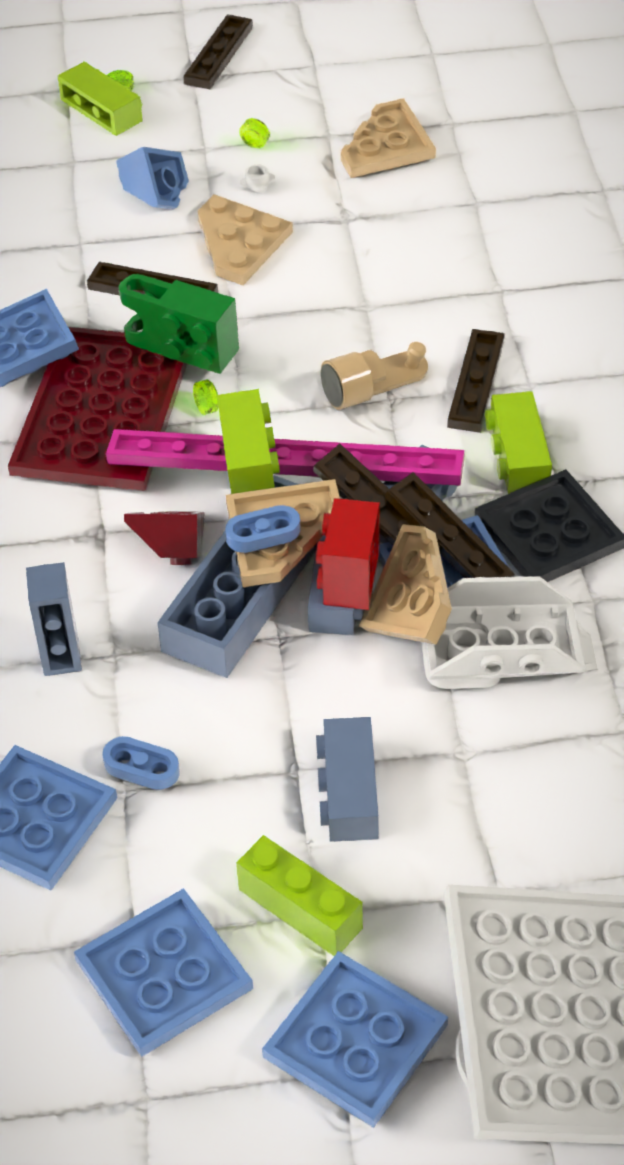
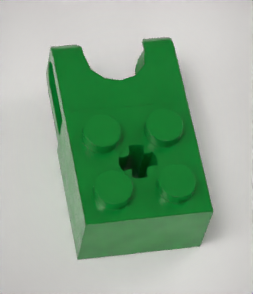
[119,274,239,374]

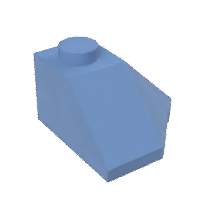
[116,146,189,209]

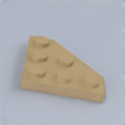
[341,98,436,178]
[197,194,293,285]
[226,479,340,587]
[359,524,452,645]

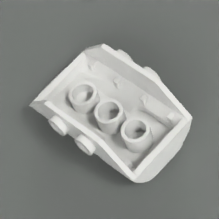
[421,576,598,689]

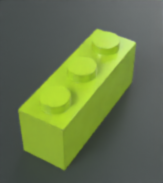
[57,61,143,136]
[217,389,280,494]
[485,391,552,494]
[236,835,363,956]

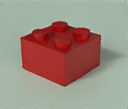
[316,498,380,610]

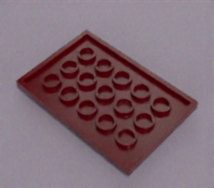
[8,326,187,491]

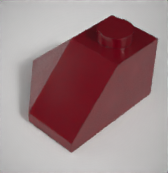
[124,511,204,565]

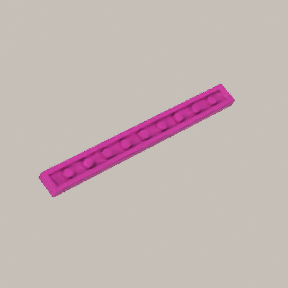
[106,429,465,486]

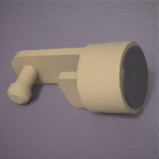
[320,341,428,410]

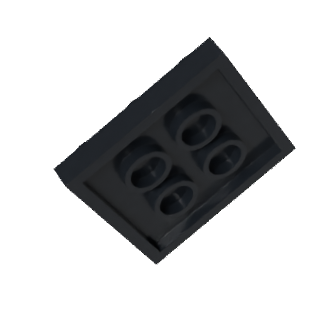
[474,469,624,582]

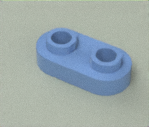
[225,505,301,553]
[102,736,180,790]

